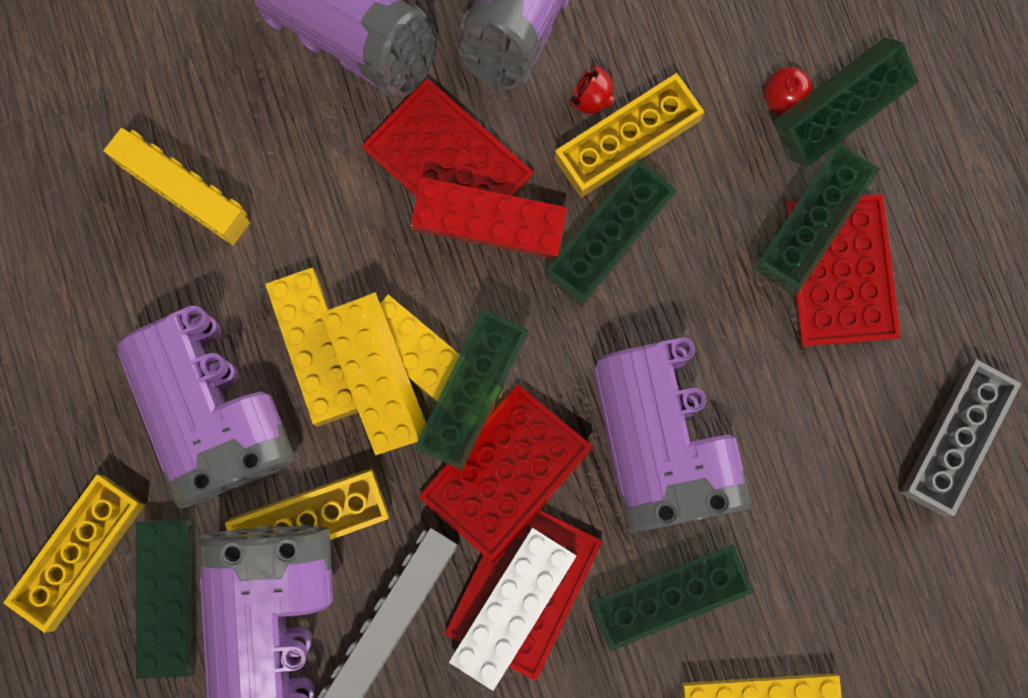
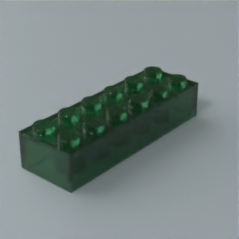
[773,37,919,167]
[753,142,880,296]
[545,159,677,308]
[415,308,529,472]
[136,519,195,679]
[589,544,754,651]

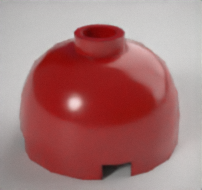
[569,64,614,114]
[763,66,813,117]

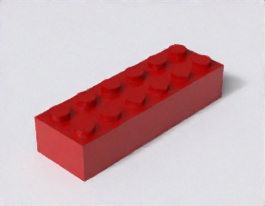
[410,177,567,260]

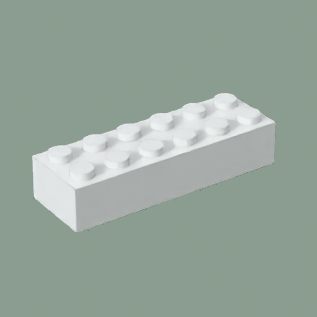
[449,528,576,691]

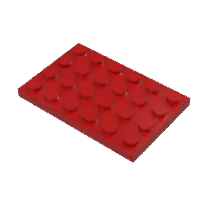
[361,78,534,244]
[785,194,901,347]
[418,385,593,563]
[444,510,603,681]

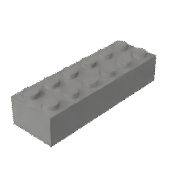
[900,359,1021,517]

